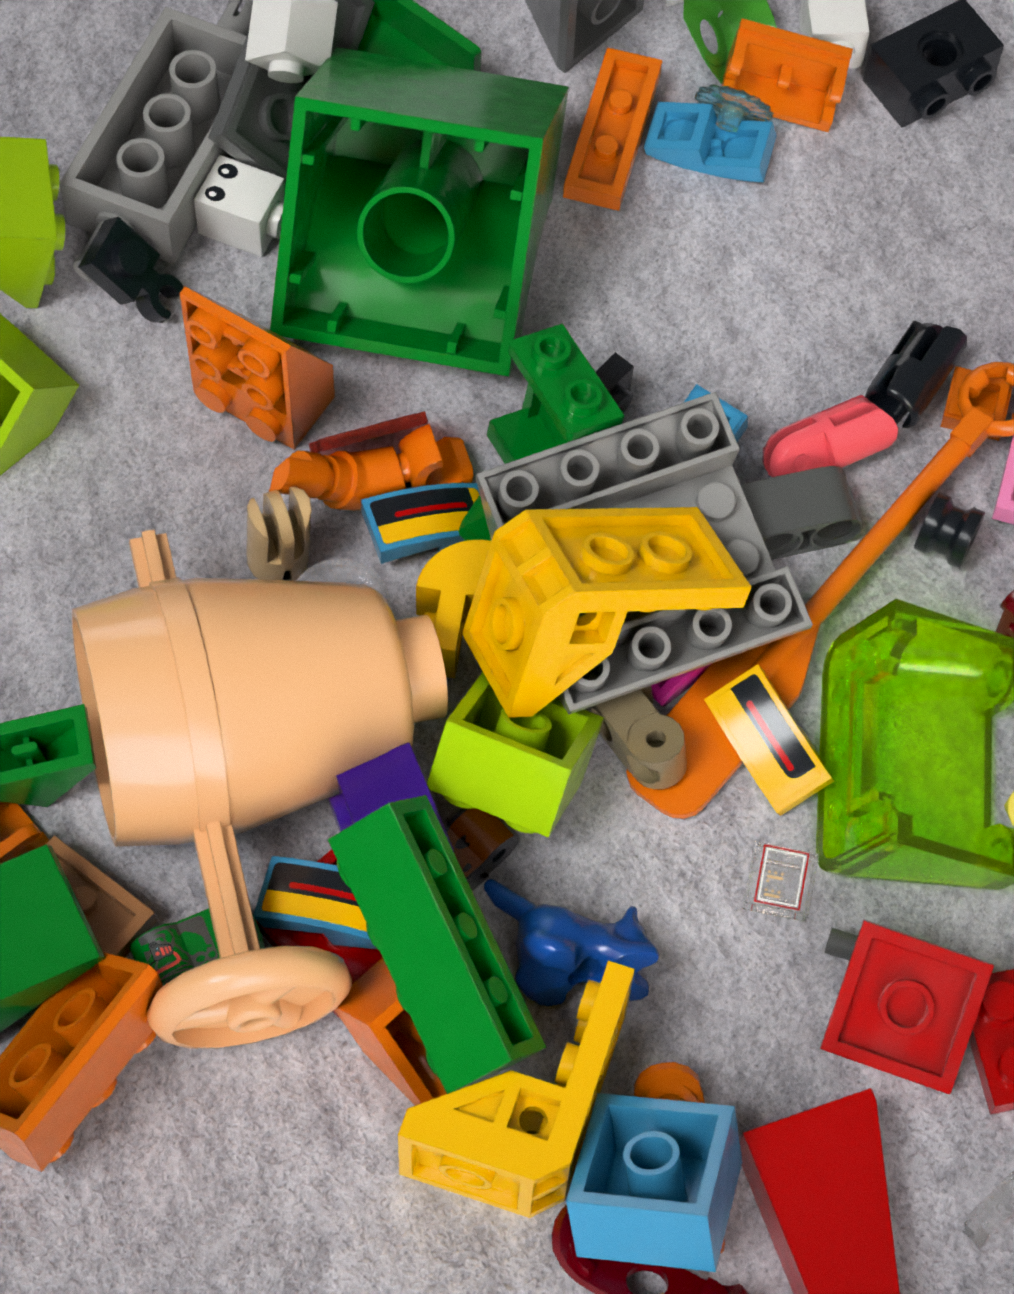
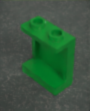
[487,323,625,464]

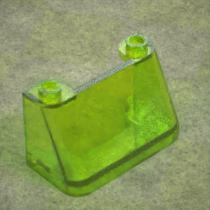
[816,599,1014,890]

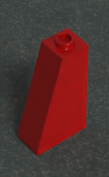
[740,1088,900,1294]

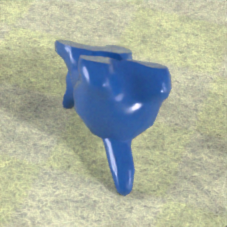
[484,879,659,1006]

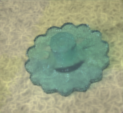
[694,84,774,132]

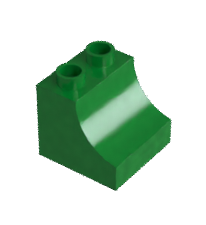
[270,47,569,377]

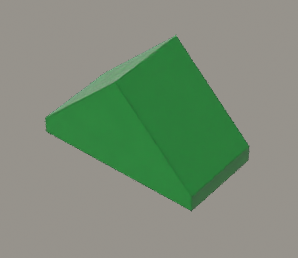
[0,704,96,807]

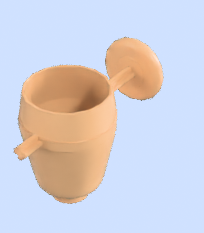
[71,530,448,1049]

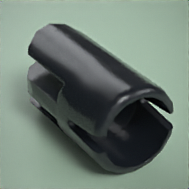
[865,321,967,428]

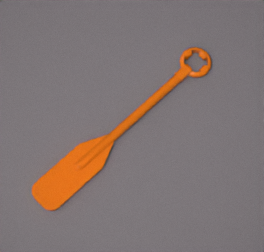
[626,362,1014,819]

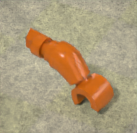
[269,423,473,511]

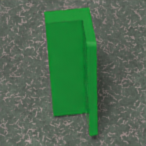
[357,0,481,71]

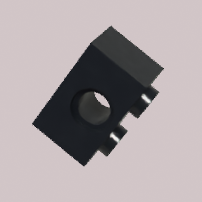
[863,0,1004,128]

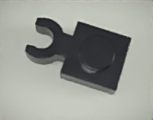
[78,216,184,323]

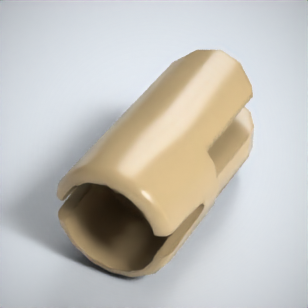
[246,486,311,581]

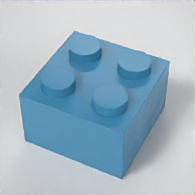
[566,1093,742,1272]

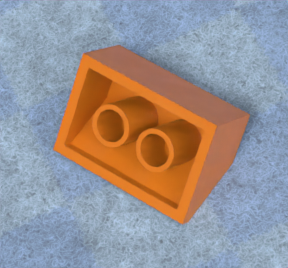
[0,952,163,1172]

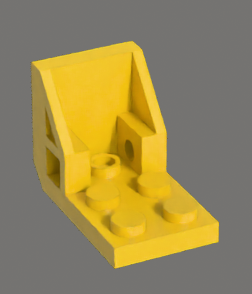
[462,507,751,718]
[398,961,635,1218]

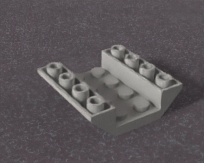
[476,392,813,715]

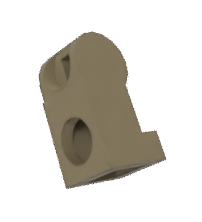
[585,685,687,789]

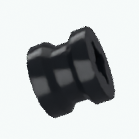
[914,492,985,569]

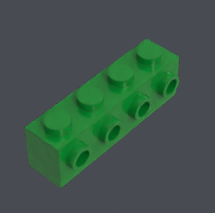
[328,795,547,1094]

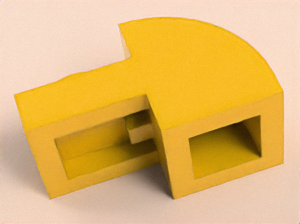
[416,540,491,678]

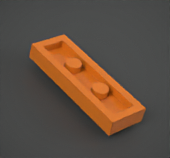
[563,47,663,211]

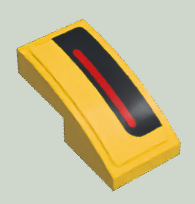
[704,664,834,816]

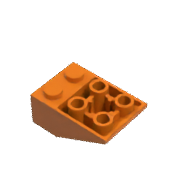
[180,286,335,450]

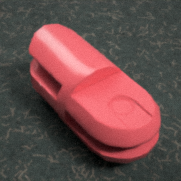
[762,394,898,477]

